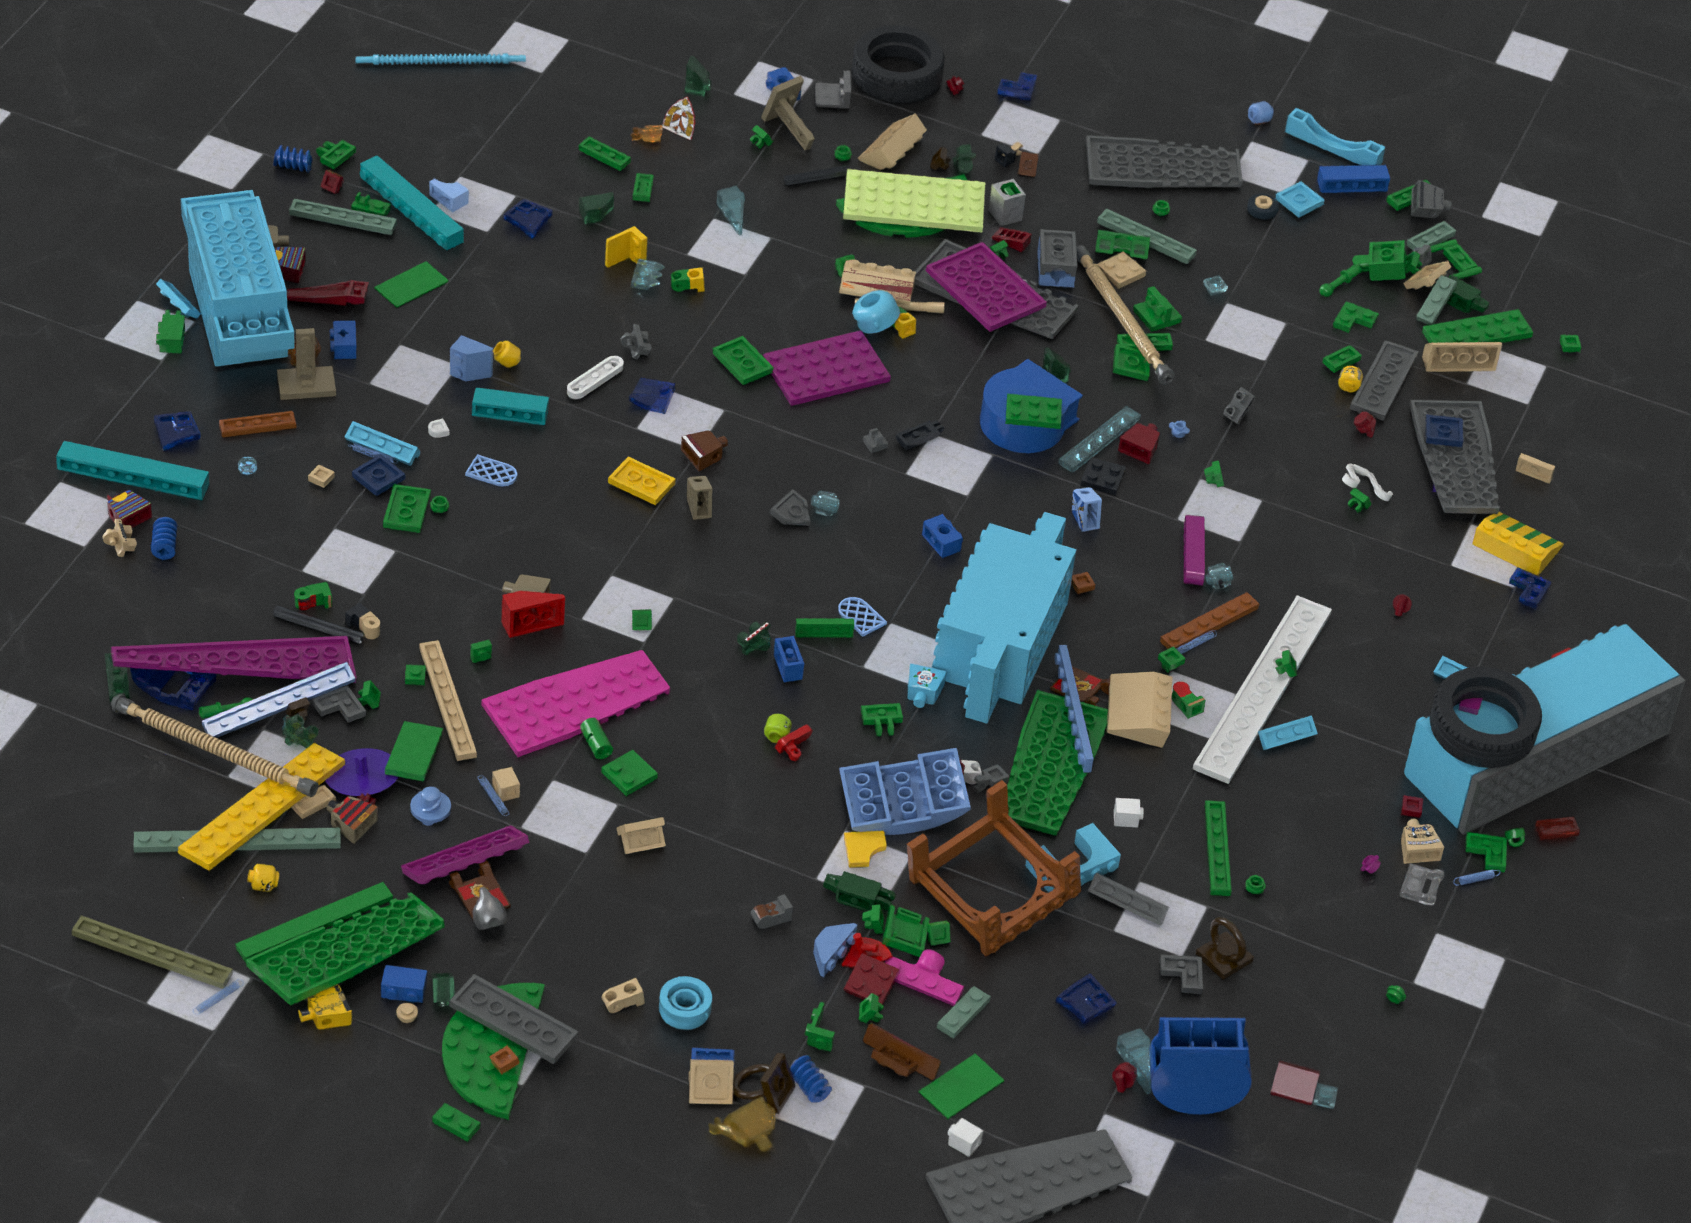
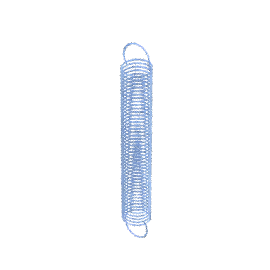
[348,443,398,463]
[1176,630,1217,654]
[478,776,509,816]
[193,979,244,1015]

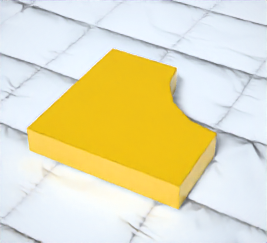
[844,831,887,868]

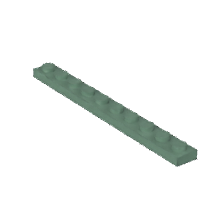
[134,828,340,853]

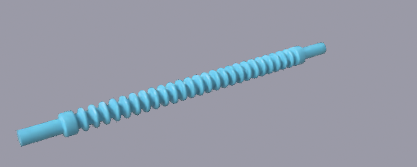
[356,53,526,65]

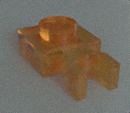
[631,125,663,142]

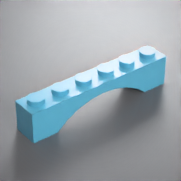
[1285,108,1385,166]

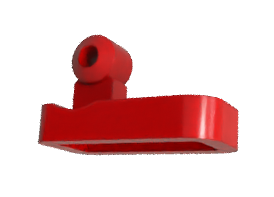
[775,724,813,761]

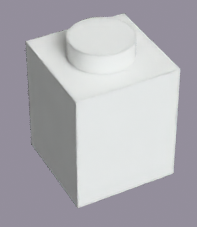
[1114,798,1144,827]
[948,1118,983,1157]

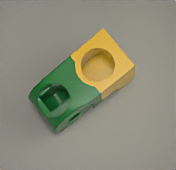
[671,268,705,292]
[892,306,916,339]

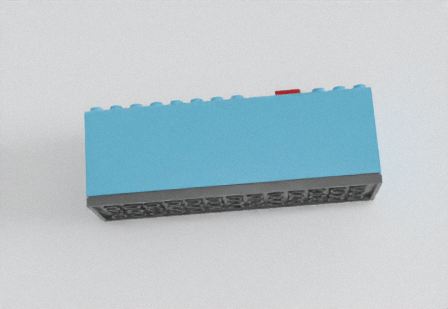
[1404,624,1686,835]

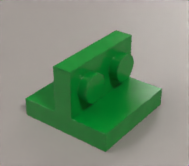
[1133,286,1182,332]

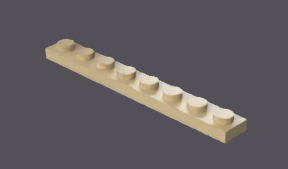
[419,640,477,761]

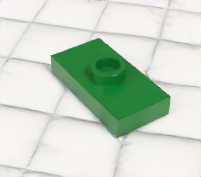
[632,173,654,202]

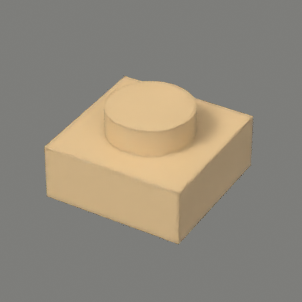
[308,465,335,488]

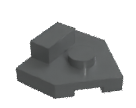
[769,489,810,526]

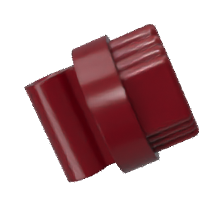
[1354,411,1376,437]
[1112,1062,1137,1092]

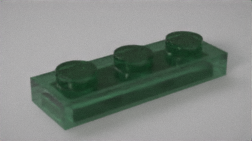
[105,653,130,702]

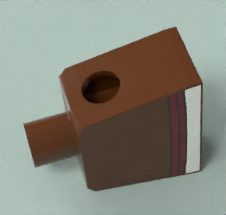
[681,430,728,471]

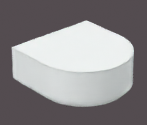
[428,419,449,438]

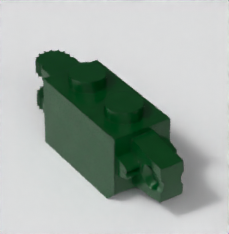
[1431,275,1489,313]
[823,871,896,912]

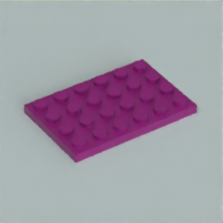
[926,242,1047,332]
[762,330,891,406]

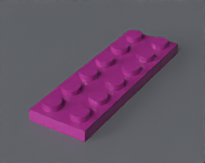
[401,825,529,884]

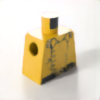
[298,983,352,1030]

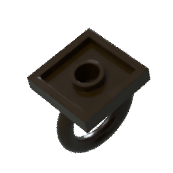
[1195,917,1254,980]
[733,1053,796,1114]

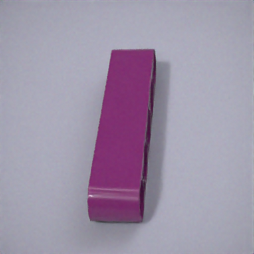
[1184,515,1205,585]

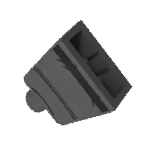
[1411,180,1452,218]

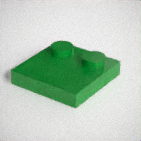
[1113,344,1150,381]
[601,750,658,796]

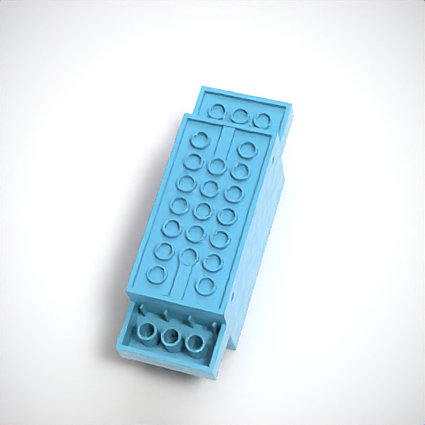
[181,190,294,366]
[932,512,1077,724]

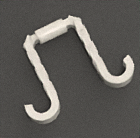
[1342,464,1393,501]

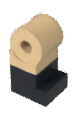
[345,603,380,639]

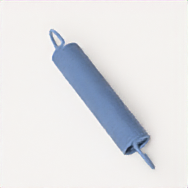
[1453,869,1500,886]

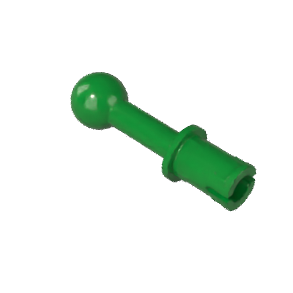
[1319,264,1362,296]
[199,697,254,719]

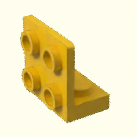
[605,226,647,268]

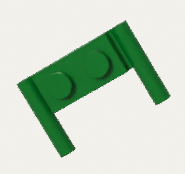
[1431,239,1482,279]

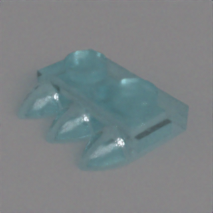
[631,259,664,290]

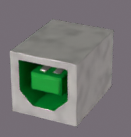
[989,179,1026,226]

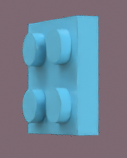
[1275,182,1324,217]

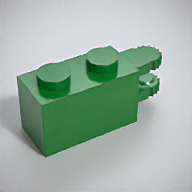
[156,310,185,353]

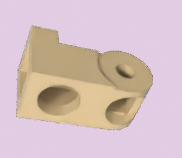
[602,978,645,1013]

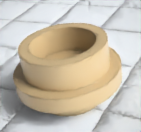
[397,1003,418,1023]

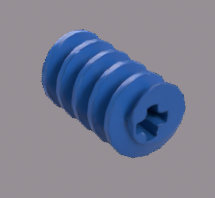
[273,145,312,173]
[151,517,177,560]
[790,1055,832,1103]

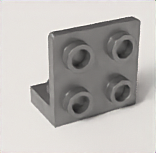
[815,71,851,108]

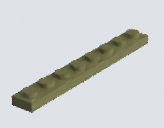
[72,915,233,989]

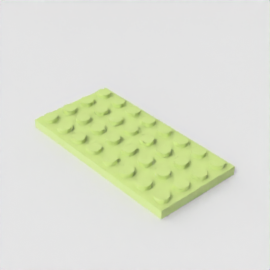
[843,169,985,232]

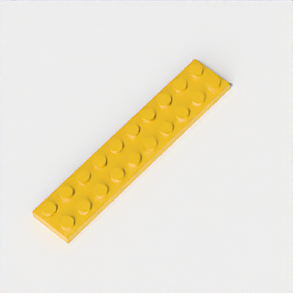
[178,743,345,870]

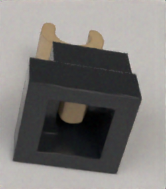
[994,142,1023,167]

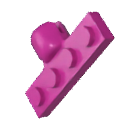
[885,950,964,1006]

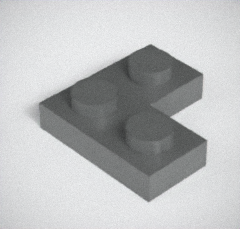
[312,685,366,723]
[1160,954,1203,994]

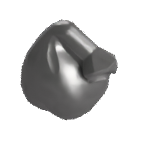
[473,887,507,930]

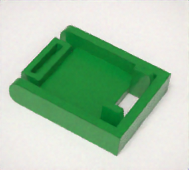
[882,905,930,957]

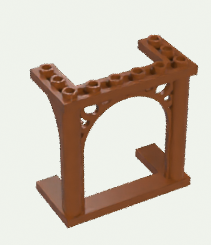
[907,780,1081,956]

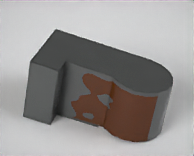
[751,894,793,929]

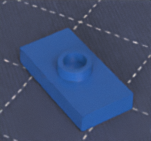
[691,1048,734,1071]

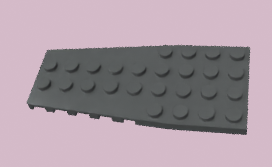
[1086,136,1243,188]
[914,239,1078,339]
[1410,400,1500,514]
[926,1129,1132,1223]

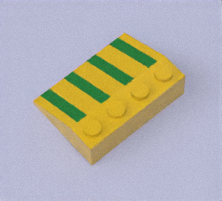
[1472,512,1563,577]

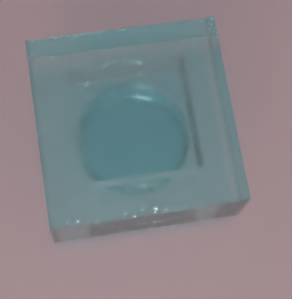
[1203,275,1228,295]
[1313,1083,1338,1109]

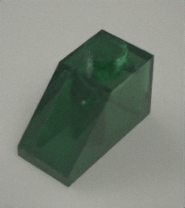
[685,56,712,96]
[579,192,614,224]
[1042,347,1071,383]
[431,972,455,1006]

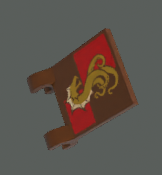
[1050,666,1110,707]
[449,860,511,921]

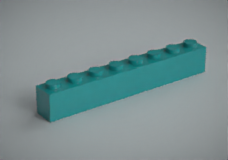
[360,156,464,250]
[56,441,209,500]

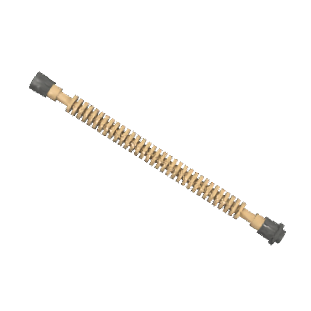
[1076,245,1175,384]
[111,694,319,797]

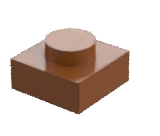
[1071,572,1095,594]
[489,1046,520,1074]

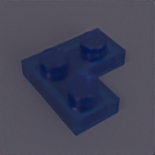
[997,72,1037,101]
[1509,567,1551,609]

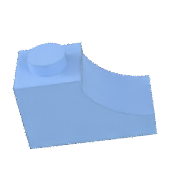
[429,179,469,212]

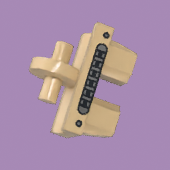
[103,519,137,557]

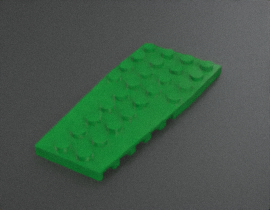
[1007,690,1108,836]
[246,893,445,1005]

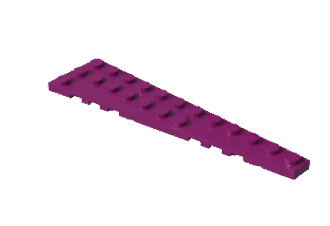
[111,636,357,683]

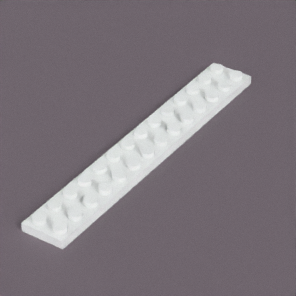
[1193,596,1332,784]

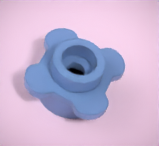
[1169,421,1190,438]

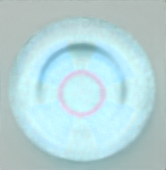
[238,457,257,475]

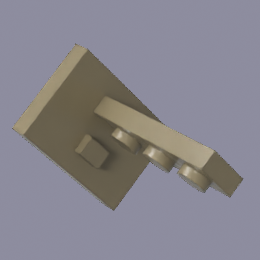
[761,75,815,151]
[277,328,336,400]

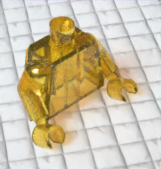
[708,1096,776,1152]

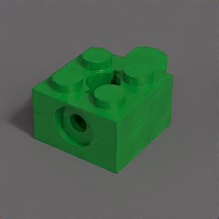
[1352,240,1406,281]

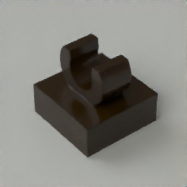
[930,146,951,170]
[286,697,310,723]

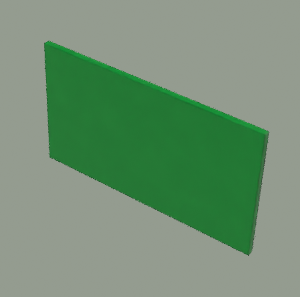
[374,261,449,308]
[919,1054,1005,1119]

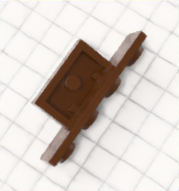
[863,1023,941,1080]

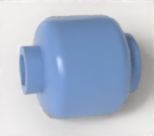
[1248,101,1274,125]

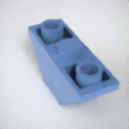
[813,923,857,977]

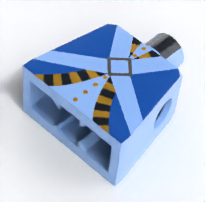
[1072,487,1102,532]

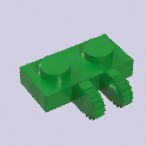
[316,140,356,169]
[861,703,903,736]

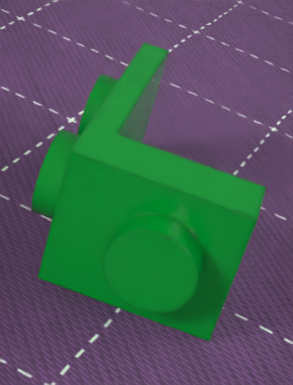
[805,1002,835,1052]

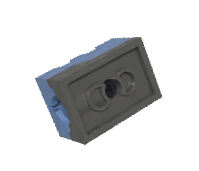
[1038,229,1077,287]

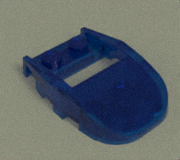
[130,668,217,710]

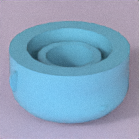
[852,290,900,333]
[659,976,712,1030]

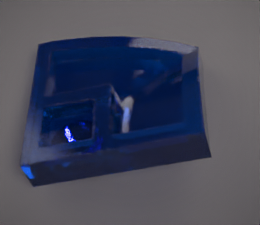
[504,199,553,239]
[629,378,676,414]
[154,411,201,451]
[1055,973,1116,1024]

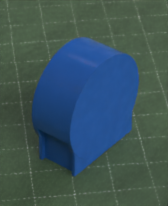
[980,359,1083,453]
[1149,1018,1251,1114]

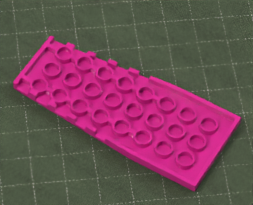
[481,650,670,757]

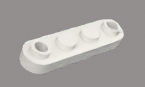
[567,356,624,399]

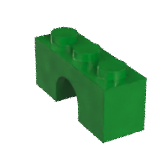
[1095,230,1150,259]

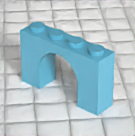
[1025,823,1121,893]

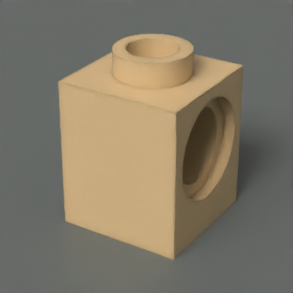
[492,767,520,802]

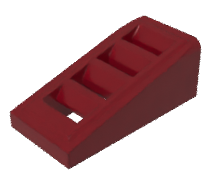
[992,227,1032,252]

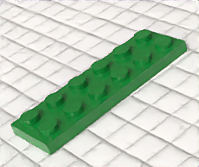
[1422,309,1533,343]

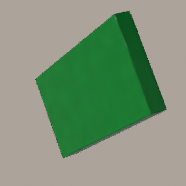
[385,721,443,781]

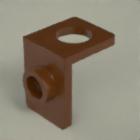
[1018,152,1039,177]

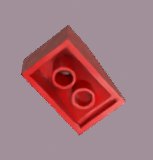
[502,591,565,638]

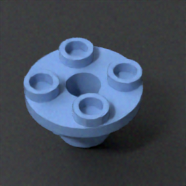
[410,787,451,826]

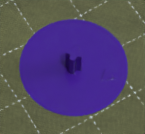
[326,748,398,796]

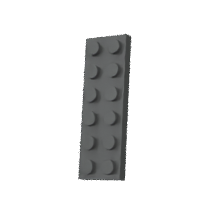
[1350,340,1419,421]
[449,974,578,1064]

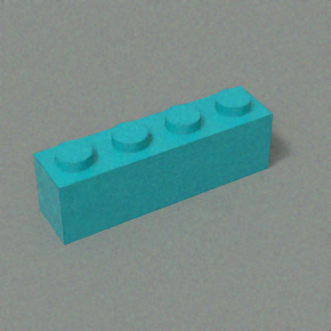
[472,387,549,425]

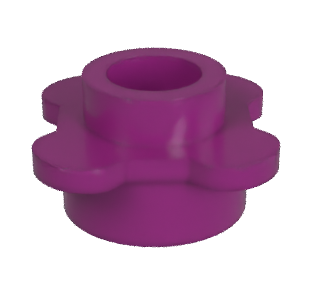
[1361,855,1381,874]

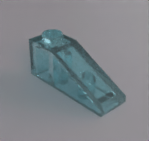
[716,186,745,236]
[1116,1028,1151,1094]

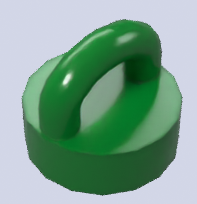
[1505,827,1525,847]

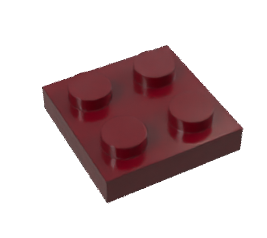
[844,953,900,1005]

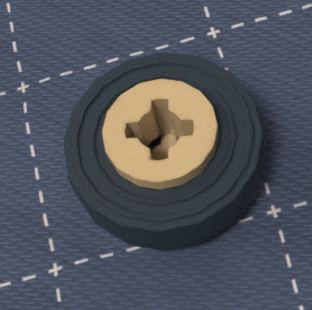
[1247,193,1278,220]

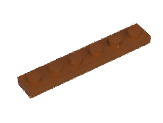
[1160,592,1259,650]

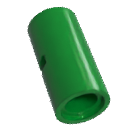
[580,718,613,759]

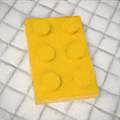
[608,456,676,505]

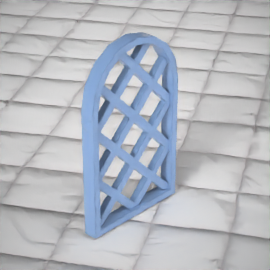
[465,454,517,486]
[838,597,887,637]

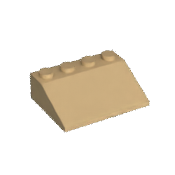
[1107,672,1172,748]

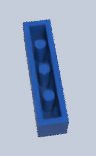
[1317,165,1390,193]

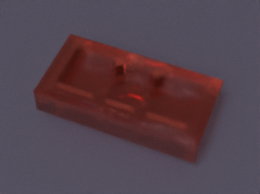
[1535,817,1580,840]

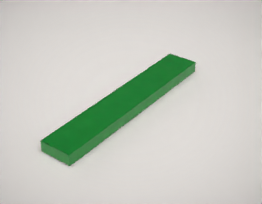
[1205,800,1232,896]

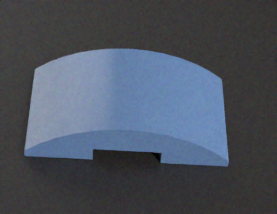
[839,748,971,835]

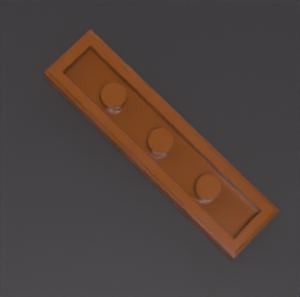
[219,411,296,437]

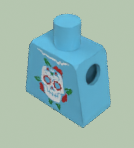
[907,663,946,708]

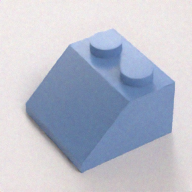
[450,335,493,381]

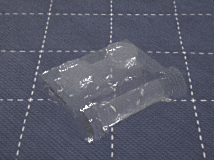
[1399,863,1445,906]

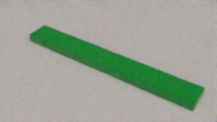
[236,882,393,962]

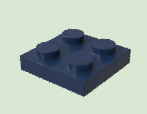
[1425,414,1463,447]
[352,454,405,496]

